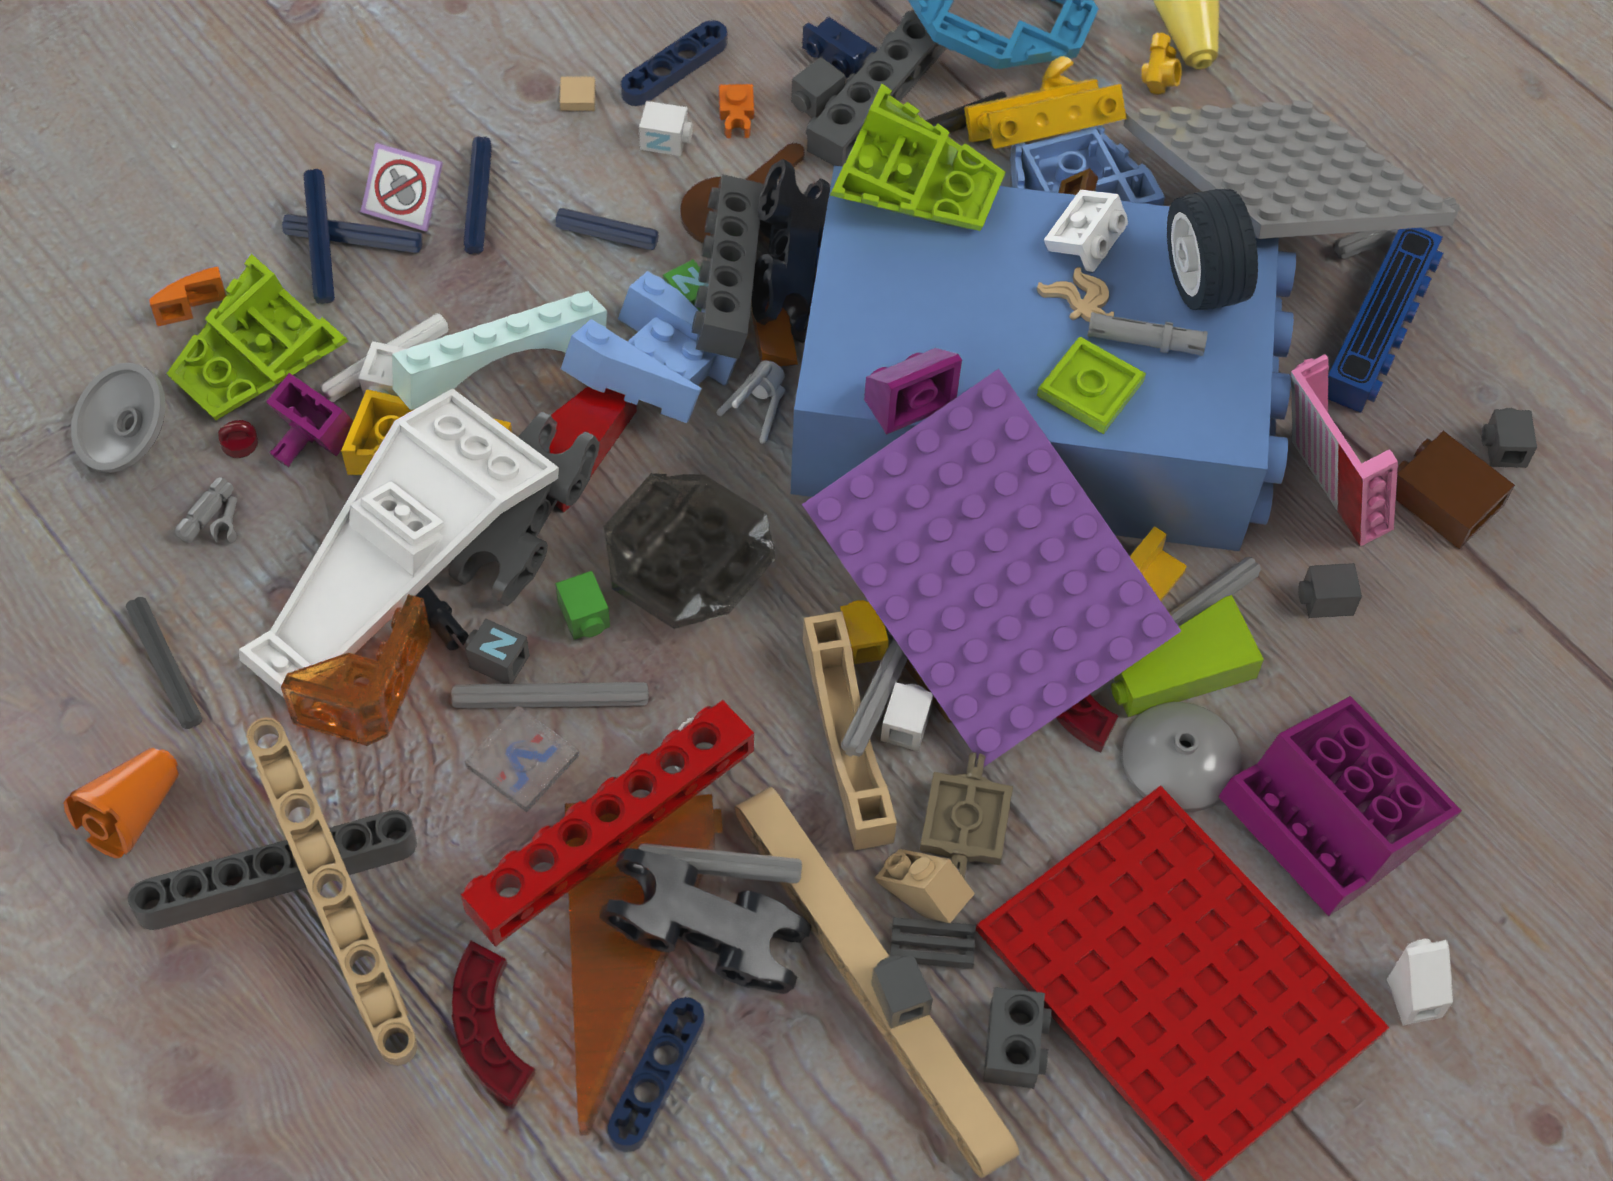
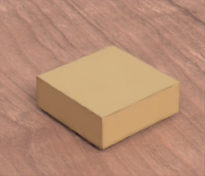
[560,77,595,111]

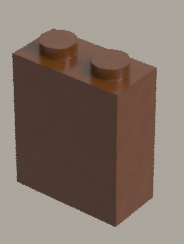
[1396,431,1515,549]

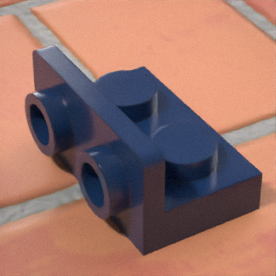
[802,16,878,78]

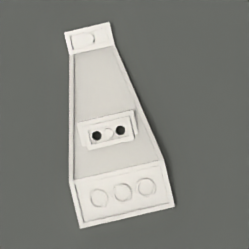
[239,388,559,704]

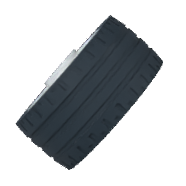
[1167,189,1258,310]

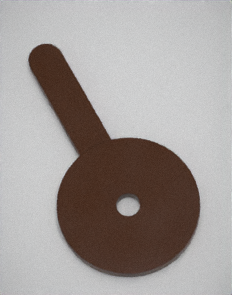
[680,143,805,243]

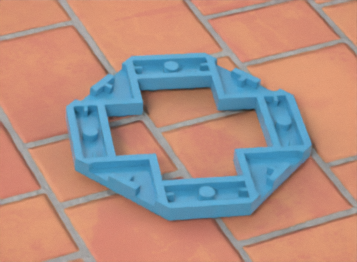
[908,0,1099,69]

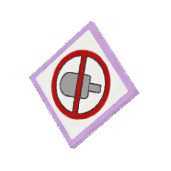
[361,143,443,231]

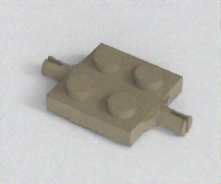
[919,753,1013,879]

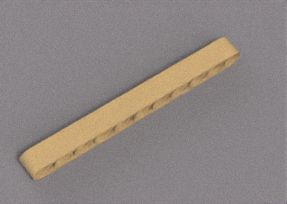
[735,787,1019,1178]

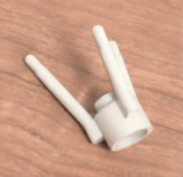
[717,360,785,444]

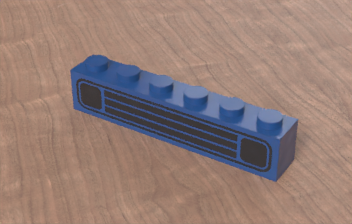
[1328,228,1444,413]

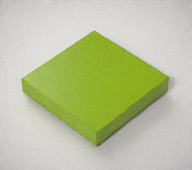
[1037,336,1146,434]

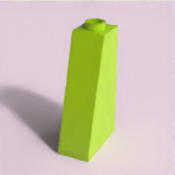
[1111,595,1264,717]

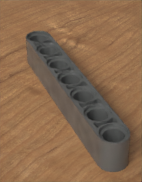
[128,810,417,930]

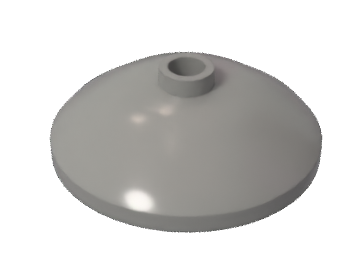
[71,363,165,473]
[1122,702,1242,812]

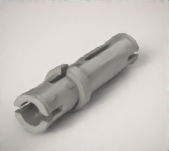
[1087,312,1208,356]

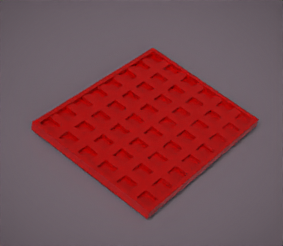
[976,785,1390,1181]

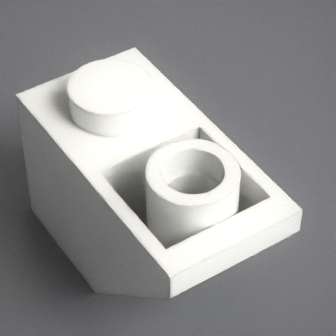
[1387,939,1453,1026]

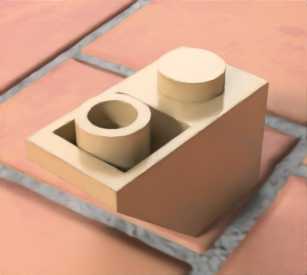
[875,849,975,923]

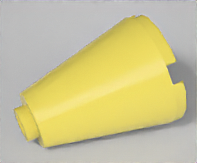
[1153,0,1219,69]

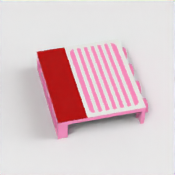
[1291,354,1398,547]

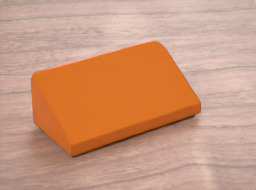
[751,299,798,366]

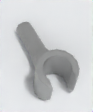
[210,496,237,543]

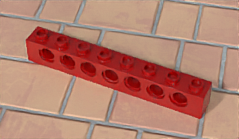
[461,700,754,947]

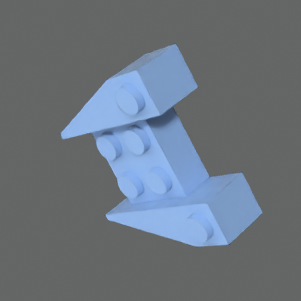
[1010,125,1165,206]
[561,271,737,423]

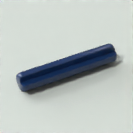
[555,208,659,250]

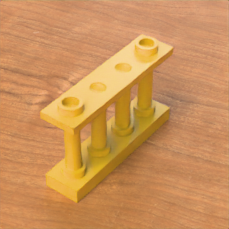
[964,78,1126,149]

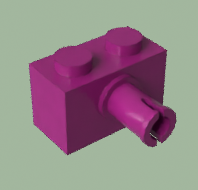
[266,373,353,468]

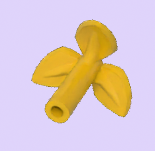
[1039,57,1075,90]

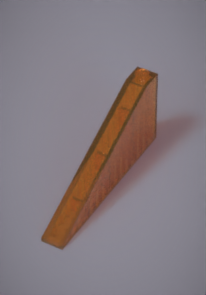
[565,794,723,1136]

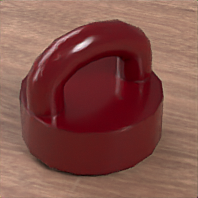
[218,420,258,458]

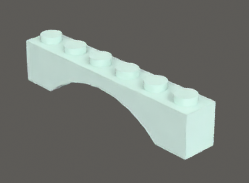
[392,291,607,410]

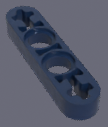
[621,20,728,106]
[607,997,705,1153]

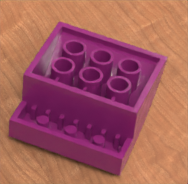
[1218,696,1462,916]

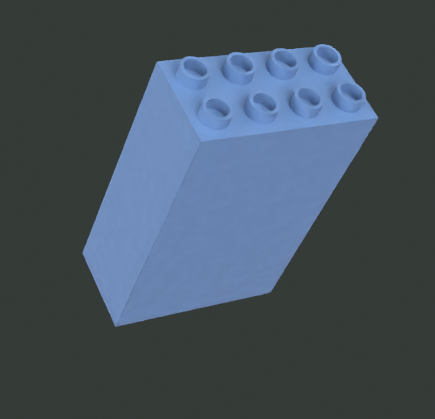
[790,166,1296,551]

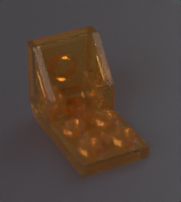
[281,594,431,746]

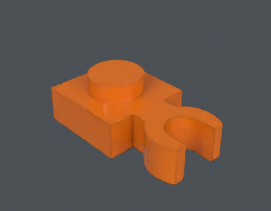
[719,84,754,138]

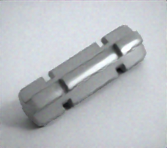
[174,477,234,543]

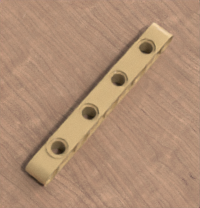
[246,717,418,1066]

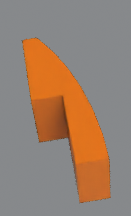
[149,266,226,327]

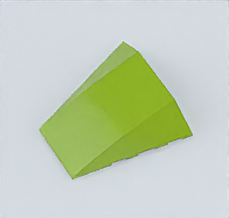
[830,83,1006,231]
[166,254,349,421]

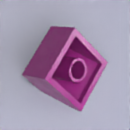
[864,348,962,435]

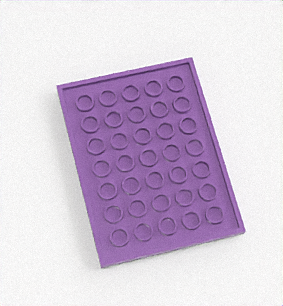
[802,368,1181,767]

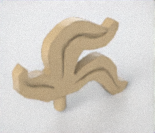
[1037,267,1114,322]

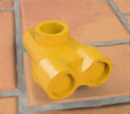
[1141,33,1181,94]

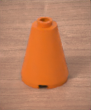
[63,748,179,858]

